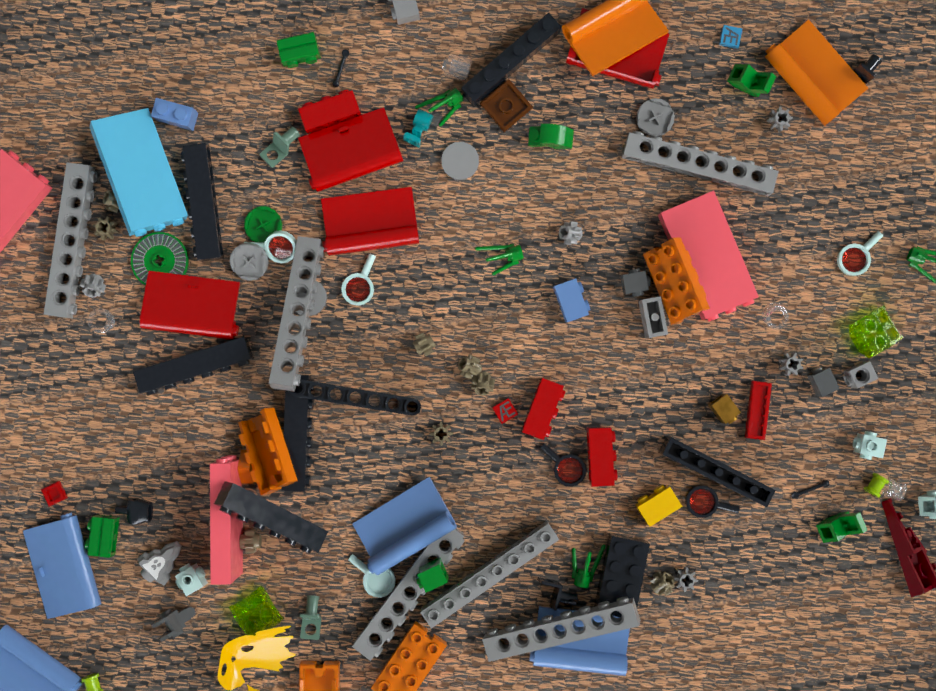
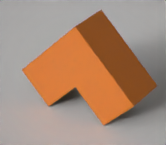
[237,450,253,484]

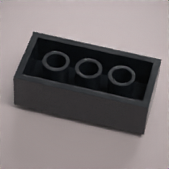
[594,533,650,617]

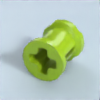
[863,472,889,498]
[81,673,103,691]

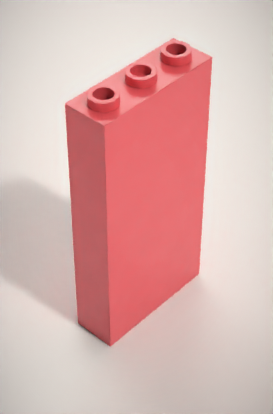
[0,149,52,252]
[658,191,759,322]
[210,455,243,585]

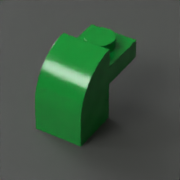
[727,64,777,97]
[528,124,574,150]
[816,511,867,543]

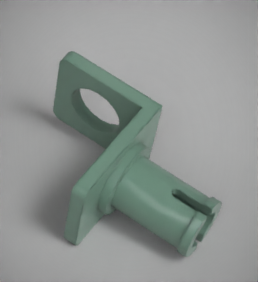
[260,126,300,168]
[300,595,322,640]

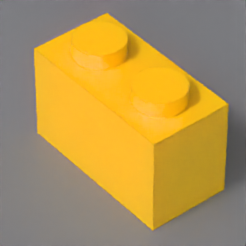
[635,484,683,527]

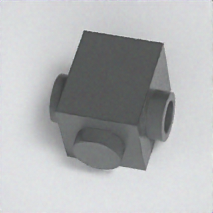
[620,269,651,297]

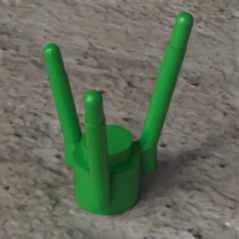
[415,88,464,127]
[475,244,524,276]
[906,246,936,284]
[571,544,606,588]

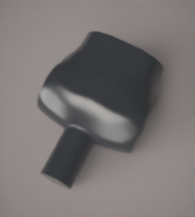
[115,498,153,525]

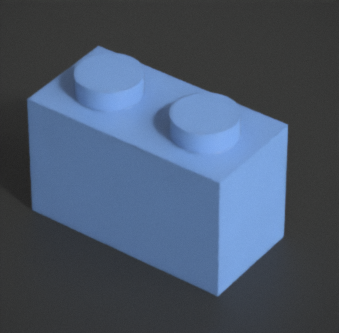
[151,98,198,131]
[553,279,590,323]

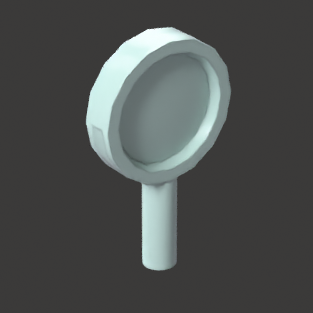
[348,554,396,598]

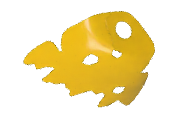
[217,626,296,691]

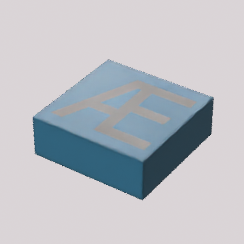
[719,25,742,49]

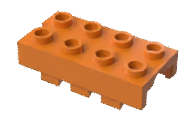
[643,237,710,325]
[238,408,298,495]
[371,621,447,691]
[299,661,340,691]

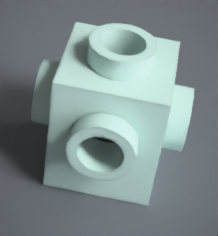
[853,431,887,460]
[918,490,936,519]
[175,563,208,596]

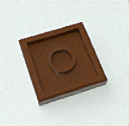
[480,79,533,133]

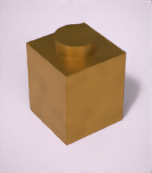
[708,394,741,424]

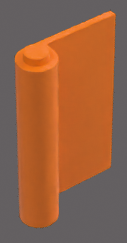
[562,0,669,76]
[765,19,868,126]

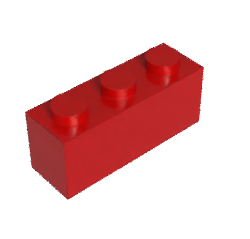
[298,90,361,134]
[521,378,566,440]
[587,427,618,487]

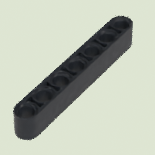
[289,379,421,416]

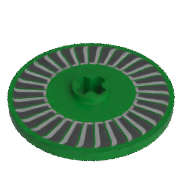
[131,232,189,286]

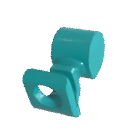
[404,109,433,148]

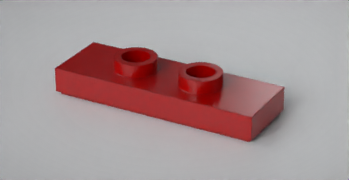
[745,381,772,440]

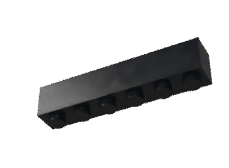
[461,13,561,107]
[181,143,224,262]
[133,337,254,396]
[281,375,315,492]
[658,436,776,507]
[214,482,328,554]

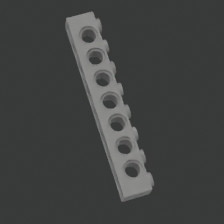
[621,131,779,196]
[43,162,97,319]
[269,236,324,392]
[420,521,559,629]
[352,528,465,661]
[482,597,640,662]

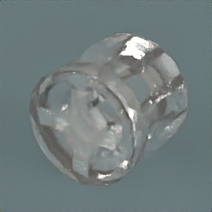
[883,478,907,501]

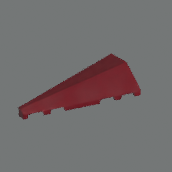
[881,498,936,597]

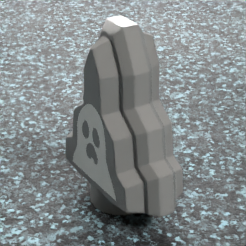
[137,541,182,586]

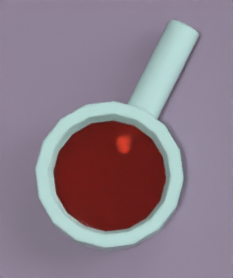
[244,230,297,264]
[837,231,883,276]
[341,254,376,306]

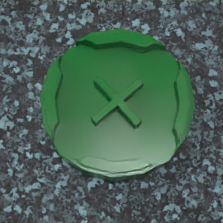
[244,206,283,243]

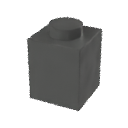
[807,366,840,397]

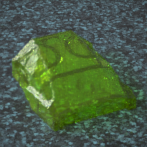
[849,305,903,358]
[229,586,285,636]

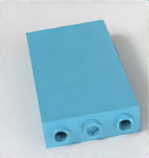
[90,108,188,237]

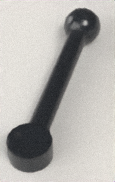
[332,49,349,88]
[791,480,829,499]

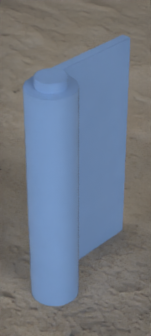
[352,477,457,575]
[23,512,102,619]
[529,606,630,676]
[0,624,82,691]

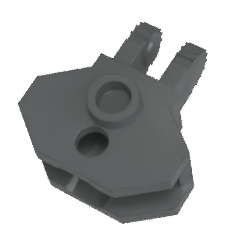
[151,607,196,642]

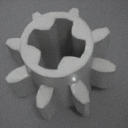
[767,107,793,132]
[559,221,583,245]
[80,274,106,298]
[778,353,803,376]
[673,566,698,592]

